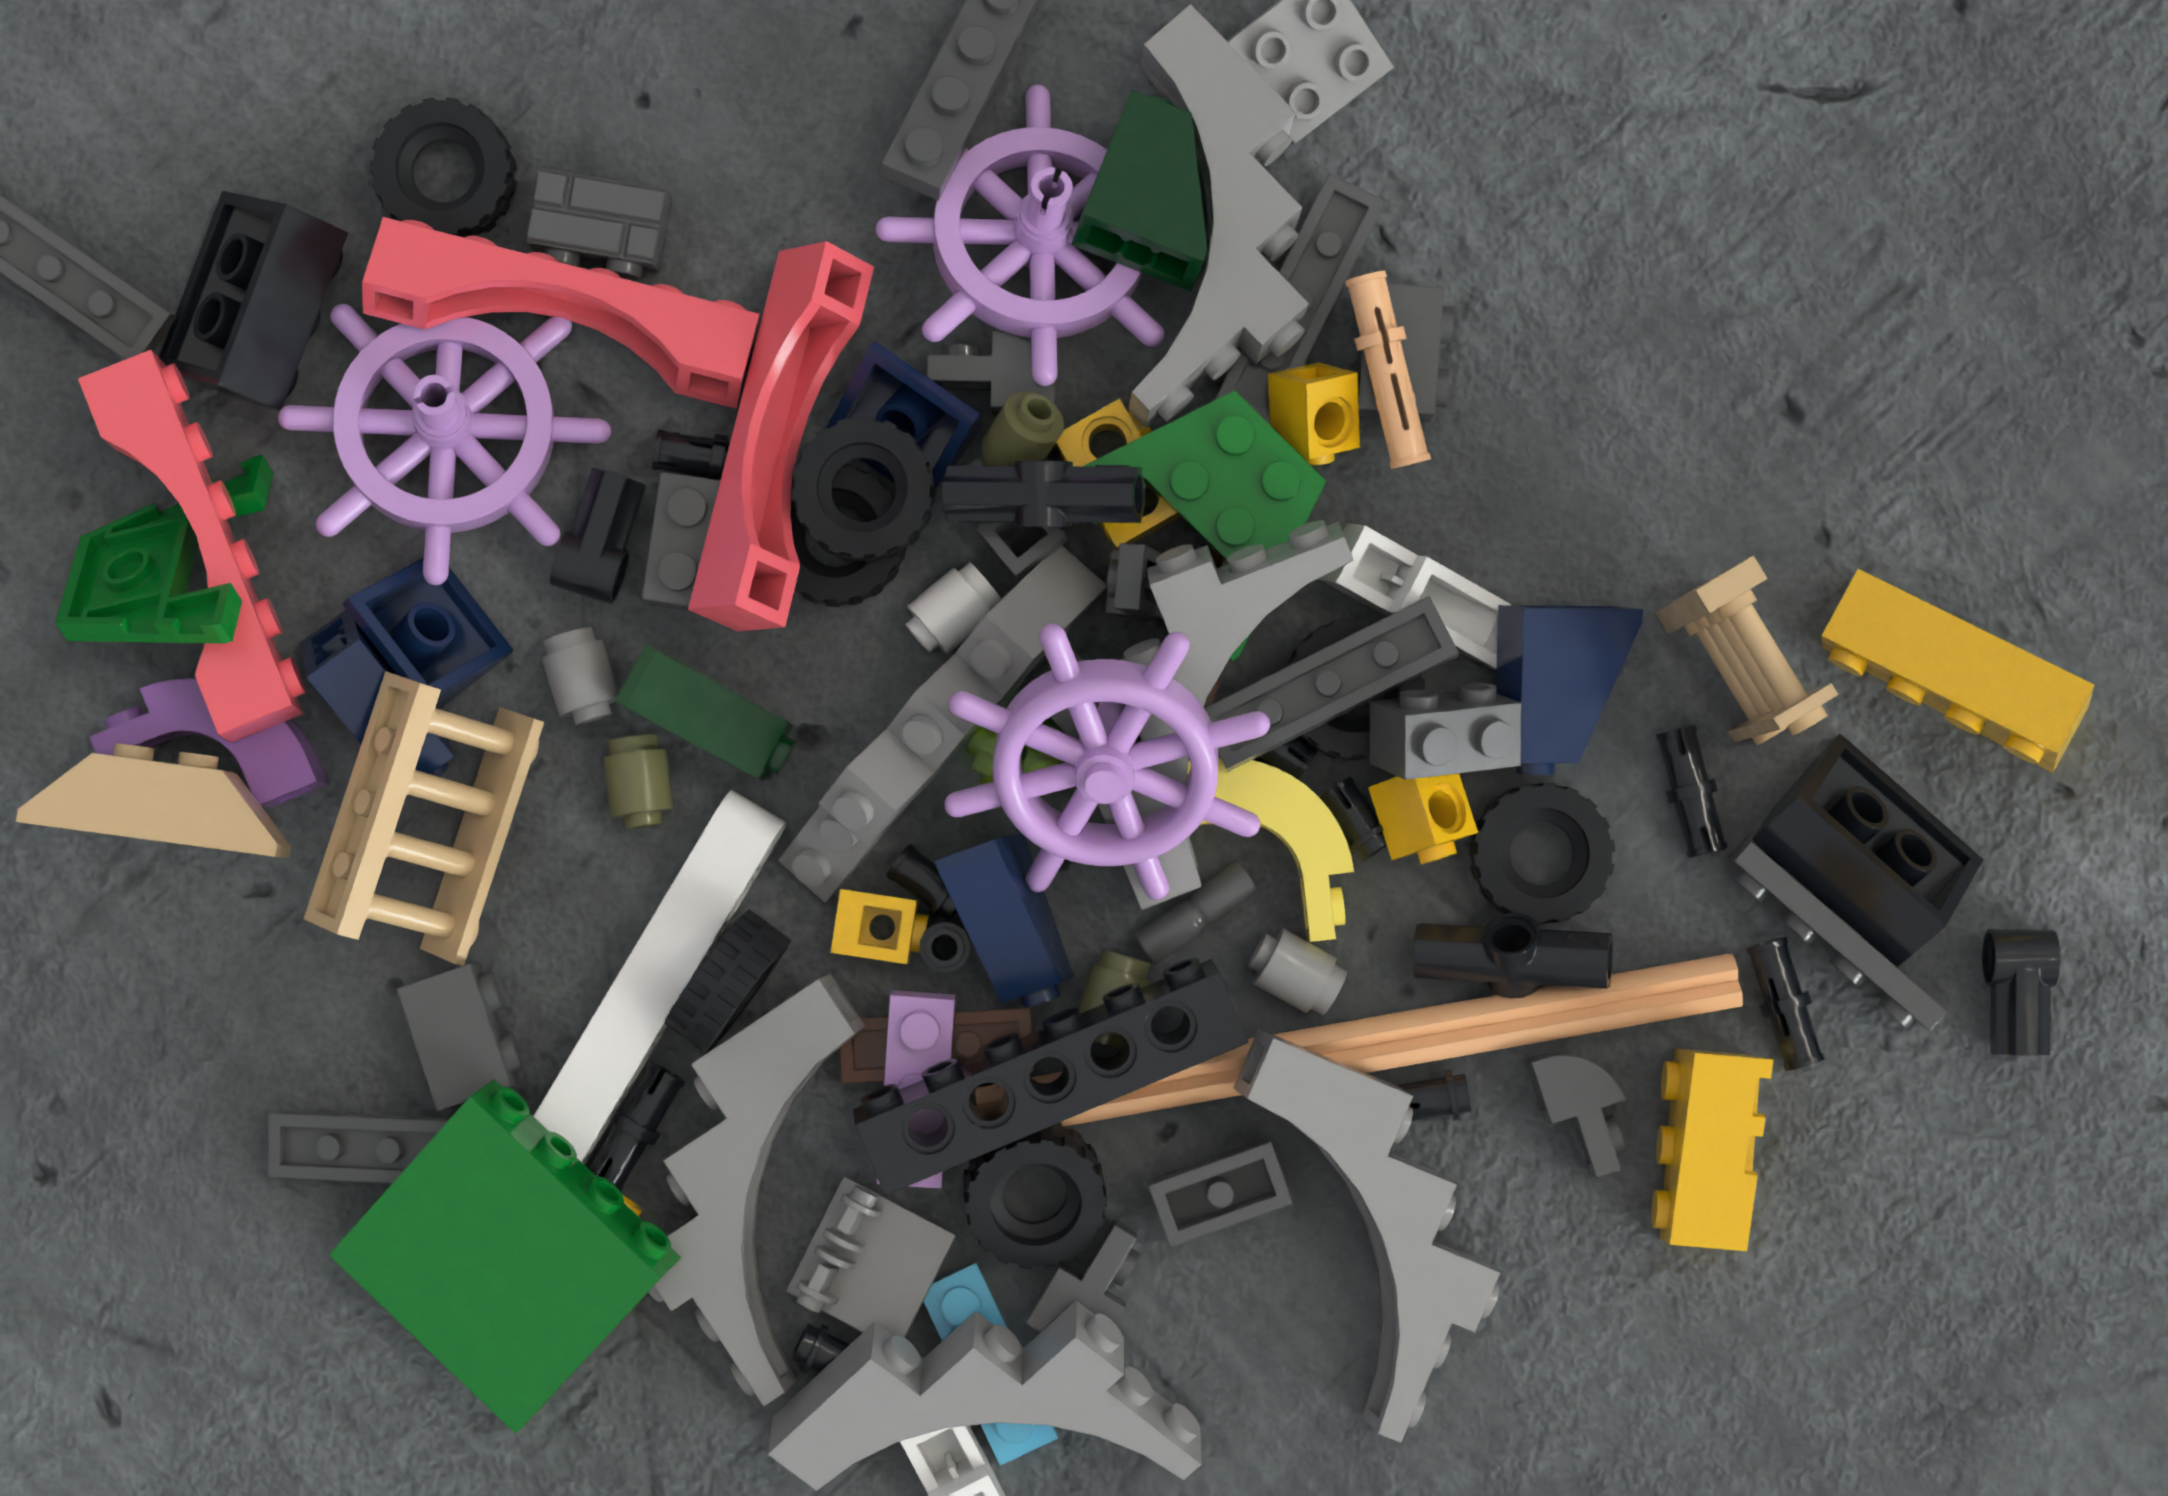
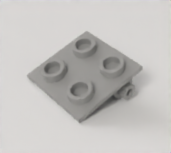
[1227,0,1394,144]
[786,1176,957,1338]

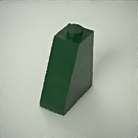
[1071,89,1208,292]
[614,644,797,781]

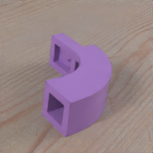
[89,678,329,808]

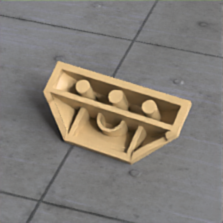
[16,743,291,858]

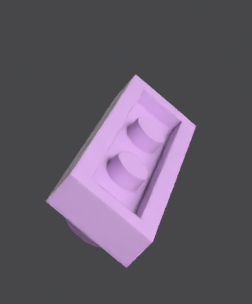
[877,990,956,1189]

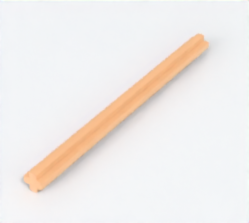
[975,954,1743,1127]

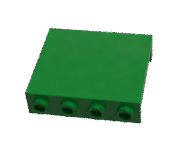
[329,1079,682,1434]

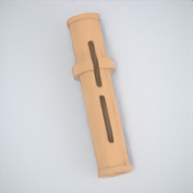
[1345,270,1431,469]

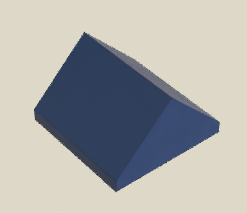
[826,341,983,494]
[343,558,513,709]

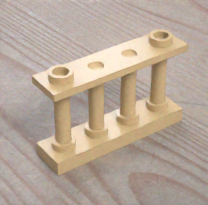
[1655,555,1838,746]
[304,671,544,966]

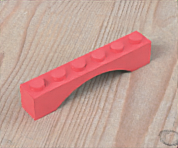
[362,217,760,409]
[688,241,874,632]
[78,350,306,743]

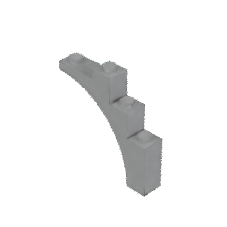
[1128,4,1309,429]
[1098,520,1354,910]
[778,546,1107,903]
[648,973,866,1406]
[1233,1029,1500,1443]
[768,1300,1202,1491]

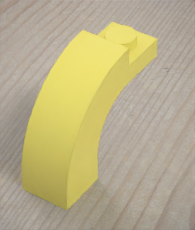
[1186,758,1354,942]

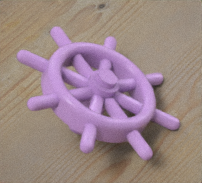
[875,84,1165,386]
[278,304,612,586]
[944,623,1270,900]

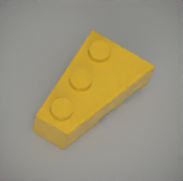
[1651,1048,1774,1251]

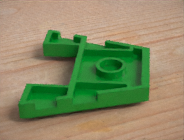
[1082,390,1327,663]
[55,454,274,644]

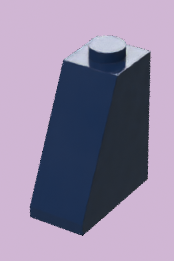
[1496,605,1643,775]
[300,610,454,777]
[935,833,1074,1009]

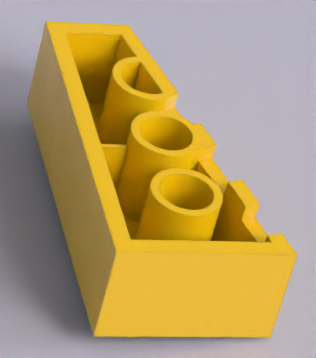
[1821,569,2094,773]

